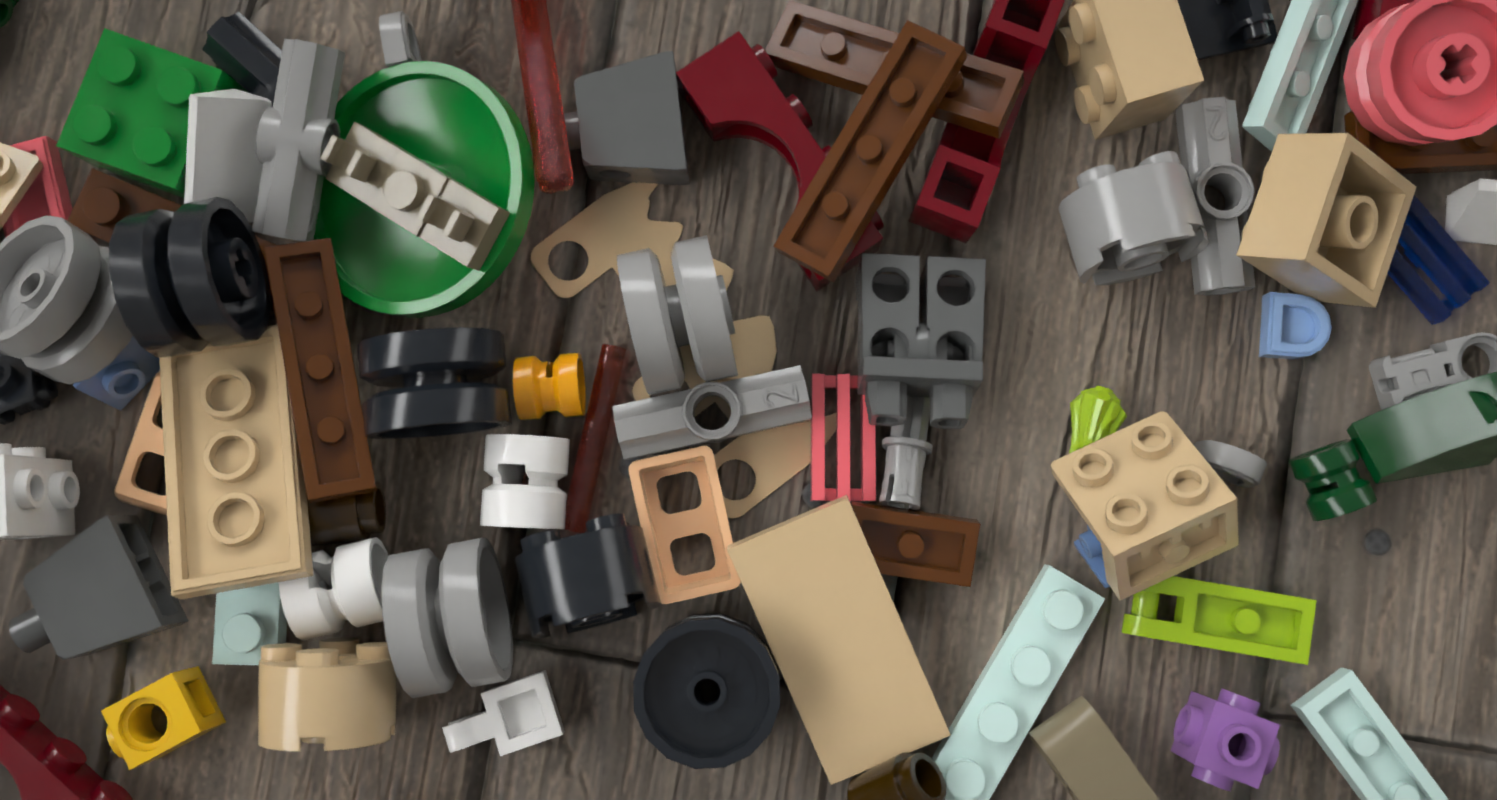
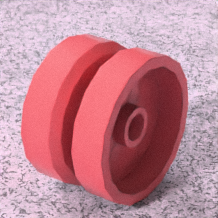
[1343,0,1497,146]

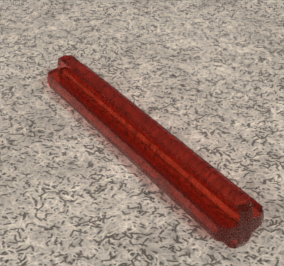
[511,0,574,194]

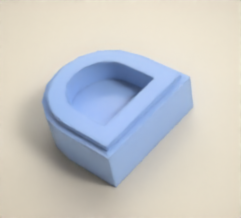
[1259,292,1332,359]

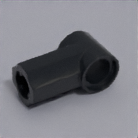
[202,11,282,107]

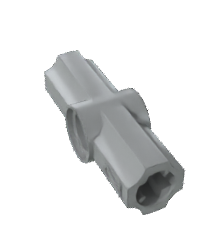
[252,38,345,241]
[1175,97,1255,296]
[612,365,812,461]

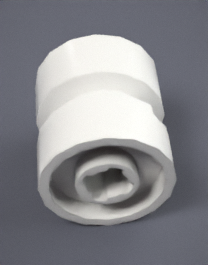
[480,434,570,529]
[279,537,389,641]

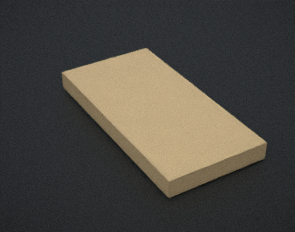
[159,325,314,600]
[727,495,951,785]

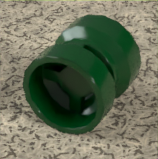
[1288,439,1377,521]

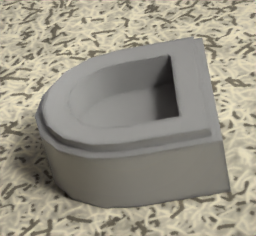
[379,11,422,67]
[1194,440,1268,488]

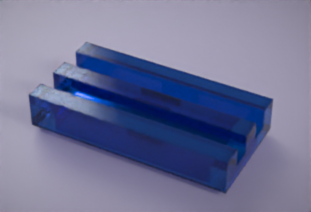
[1388,195,1490,325]

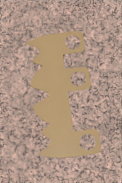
[531,182,836,518]

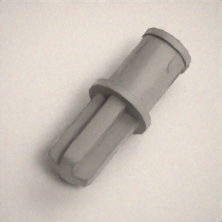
[879,396,932,510]

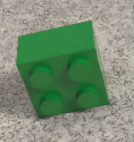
[56,28,249,198]

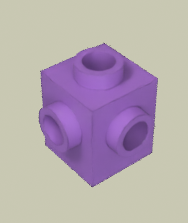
[1170,688,1280,792]

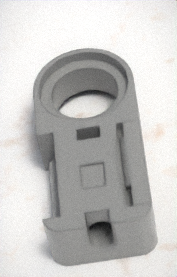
[1369,332,1497,410]

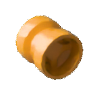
[513,353,586,420]

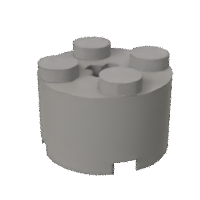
[1058,151,1209,285]

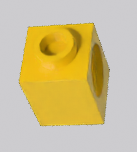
[101,666,226,770]

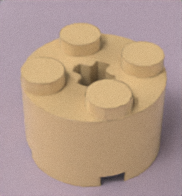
[258,637,397,751]

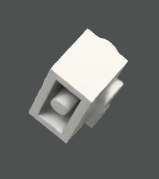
[0,443,80,540]

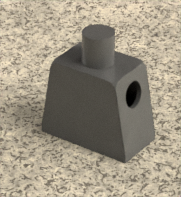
[542,51,690,185]
[9,515,188,660]

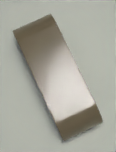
[1028,696,1159,800]

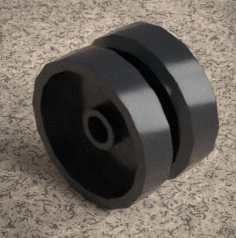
[109,197,271,358]
[357,327,512,439]
[633,613,780,769]

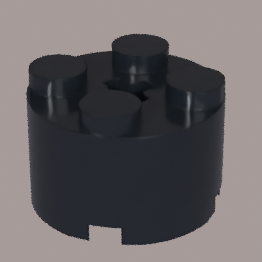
[515,513,661,638]

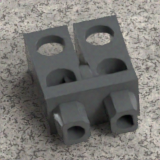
[856,253,986,429]

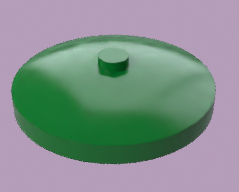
[313,61,535,318]

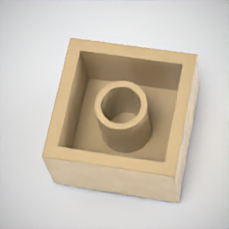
[1055,0,1204,140]
[1237,133,1416,308]

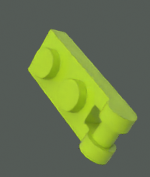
[1121,576,1317,665]

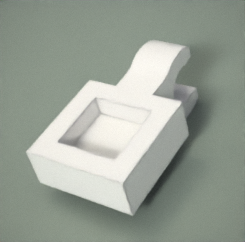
[442,670,565,756]

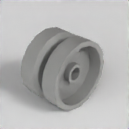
[0,215,133,384]
[617,235,738,395]
[381,538,513,698]

